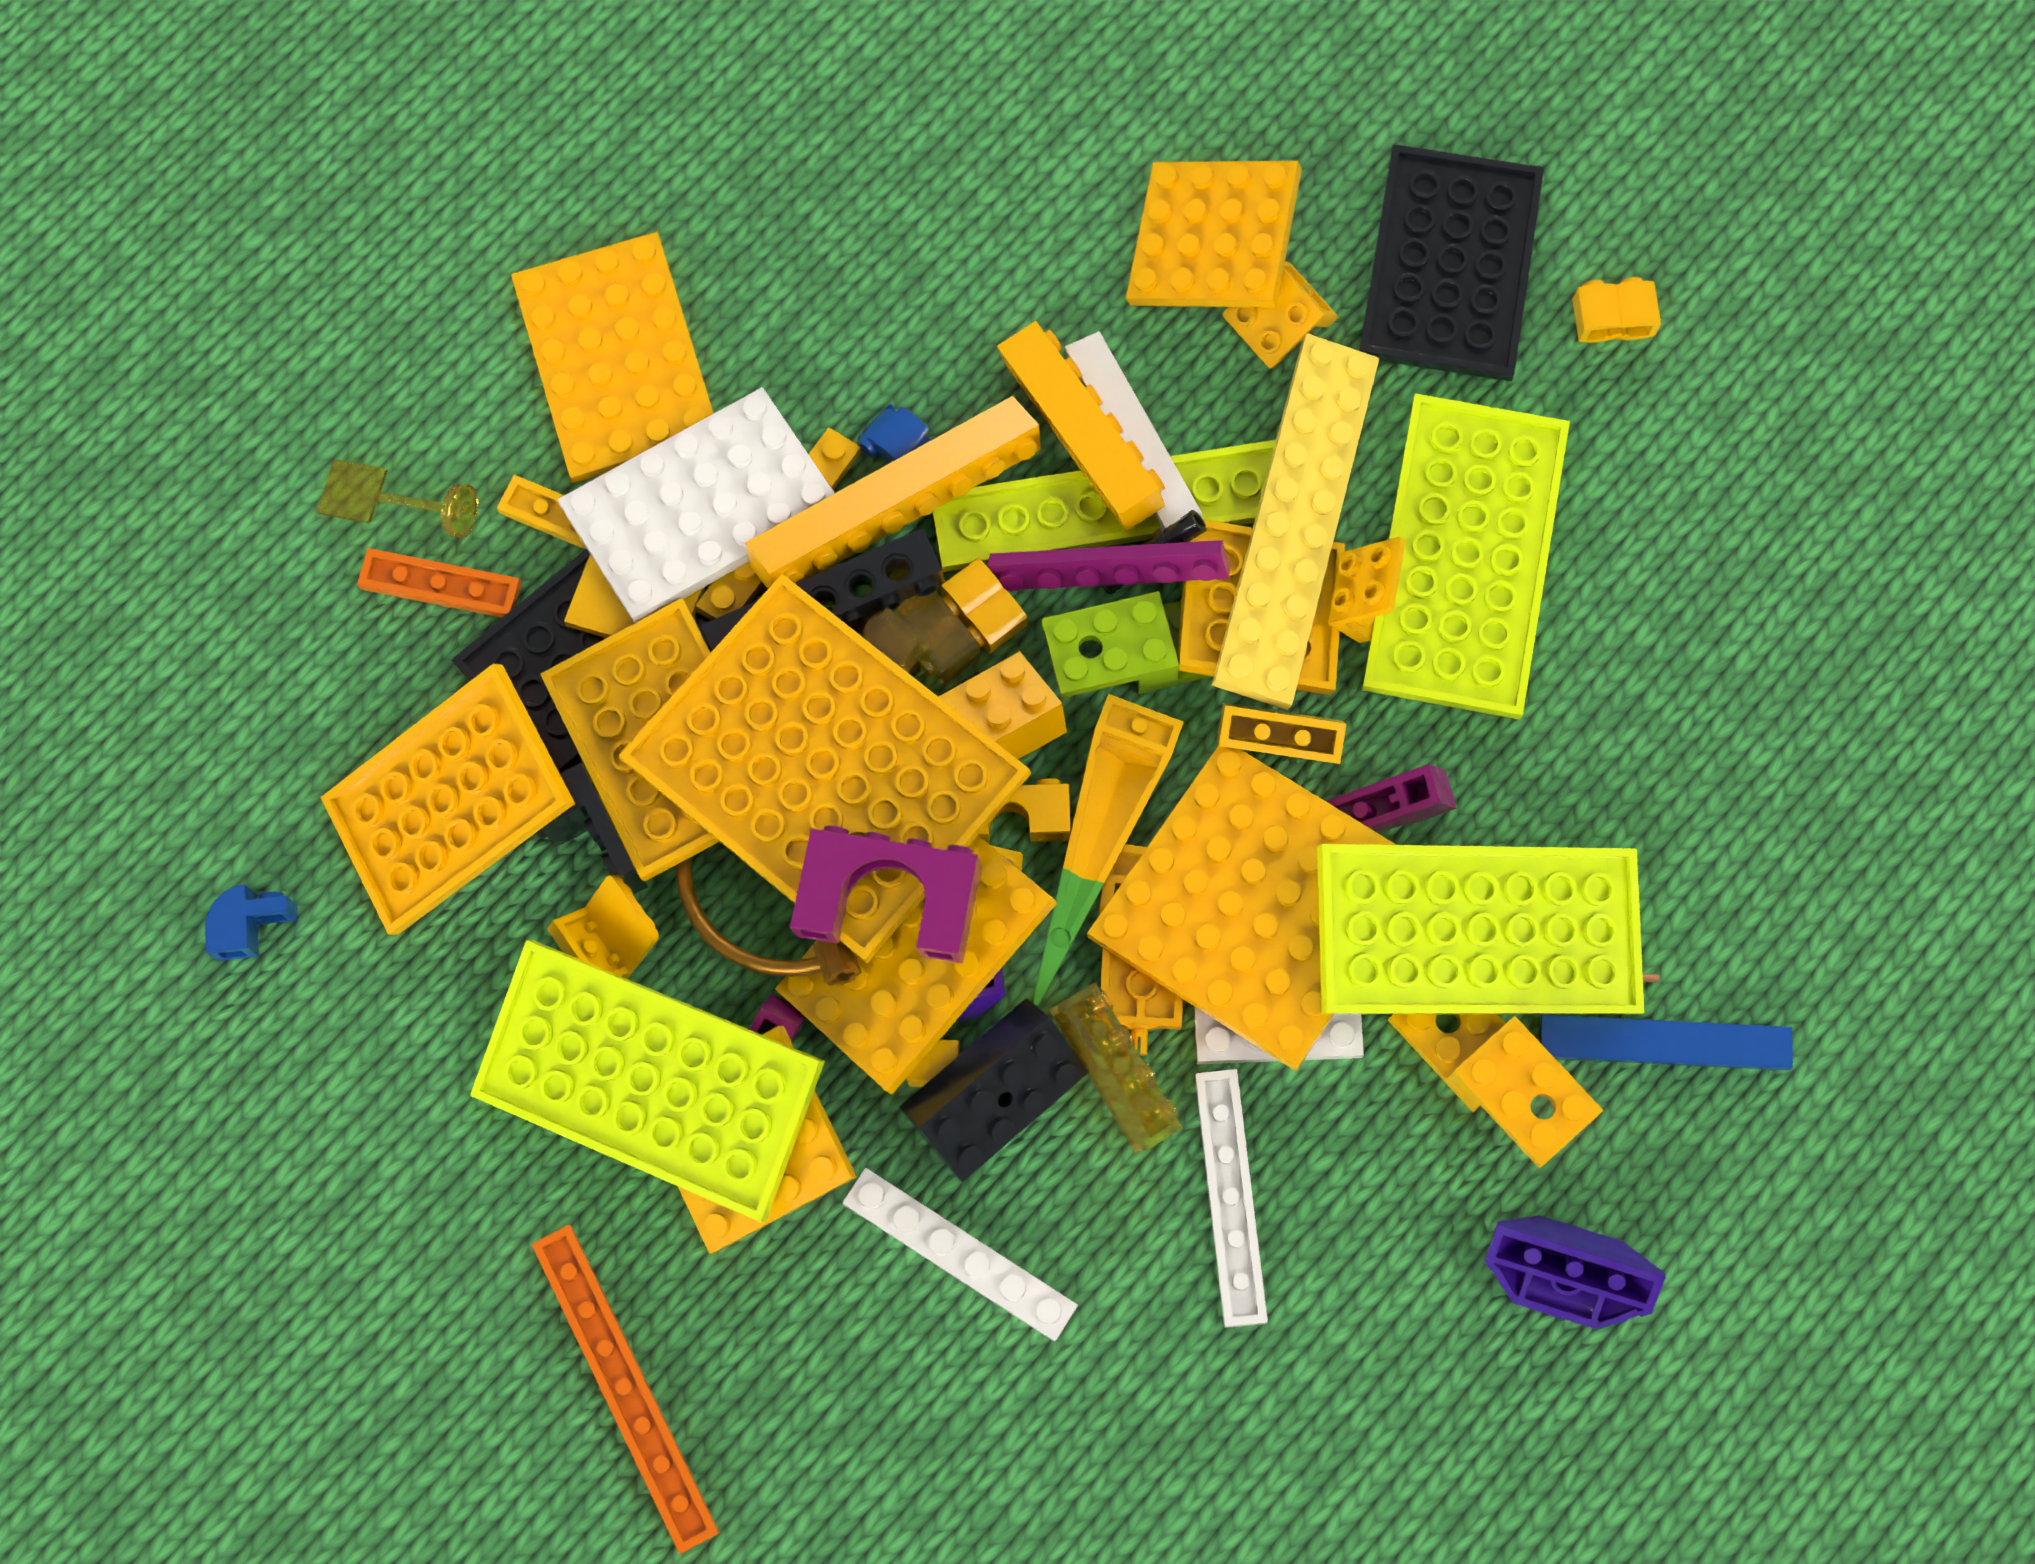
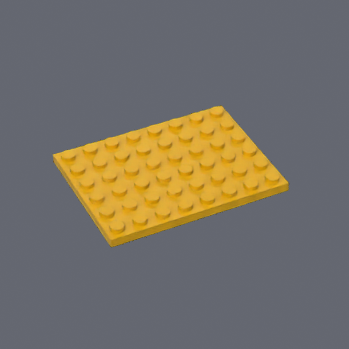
[618,574,1031,963]

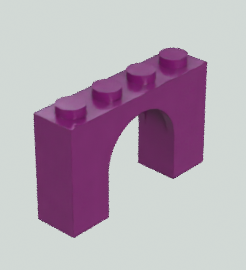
[790,825,982,964]

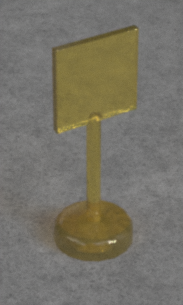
[316,459,478,539]

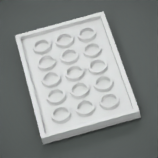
[557,387,835,623]

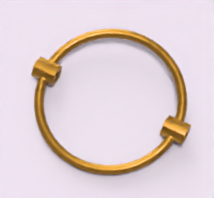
[675,857,862,986]

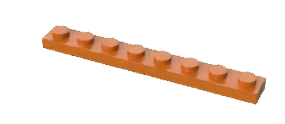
[531,1224,720,1554]

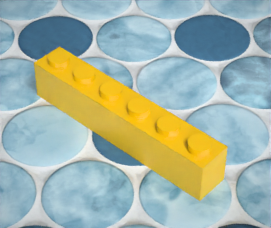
[997,321,1165,532]

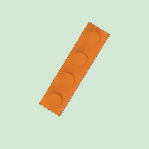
[357,548,522,618]

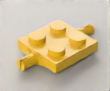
[1099,948,1183,1056]

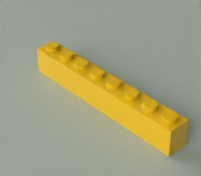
[745,396,1041,589]

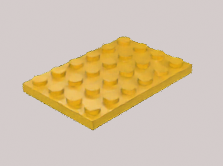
[511,231,714,483]
[540,598,720,882]
[320,663,575,935]
[775,835,1057,1095]

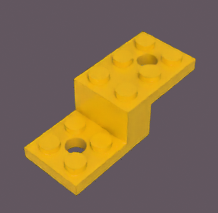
[1388,1014,1604,1169]

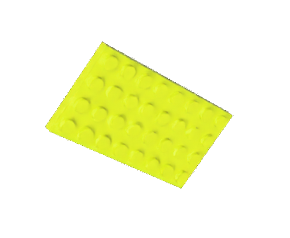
[1362,394,1570,720]
[1317,844,1644,1014]
[470,940,825,1222]

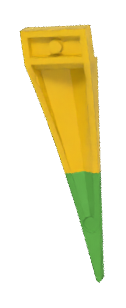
[1032,694,1184,1007]

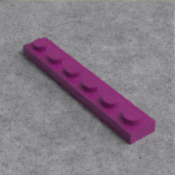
[988,540,1231,591]

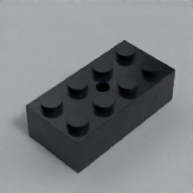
[899,998,1089,1182]

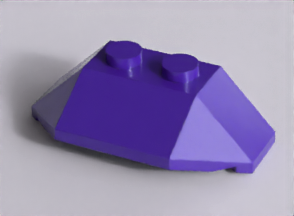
[1485,1215,1666,1329]

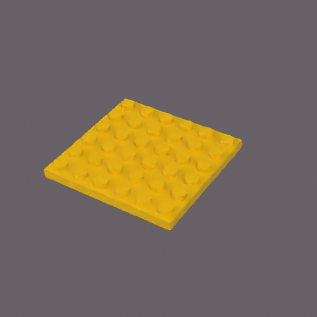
[1087,745,1396,1072]

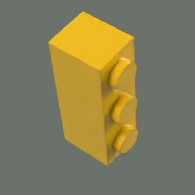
[1217,703,1346,764]

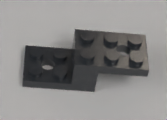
[537,763,648,894]

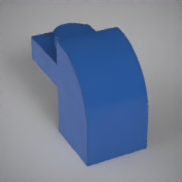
[205,884,298,961]

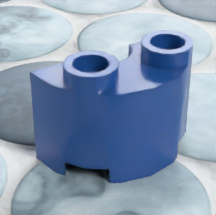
[856,403,931,464]

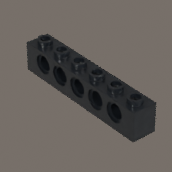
[701,528,945,651]

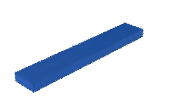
[1539,1015,1793,1071]

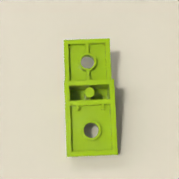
[1041,591,1213,698]

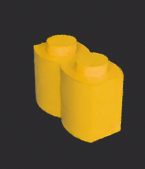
[1572,277,1661,343]
[940,558,1028,654]

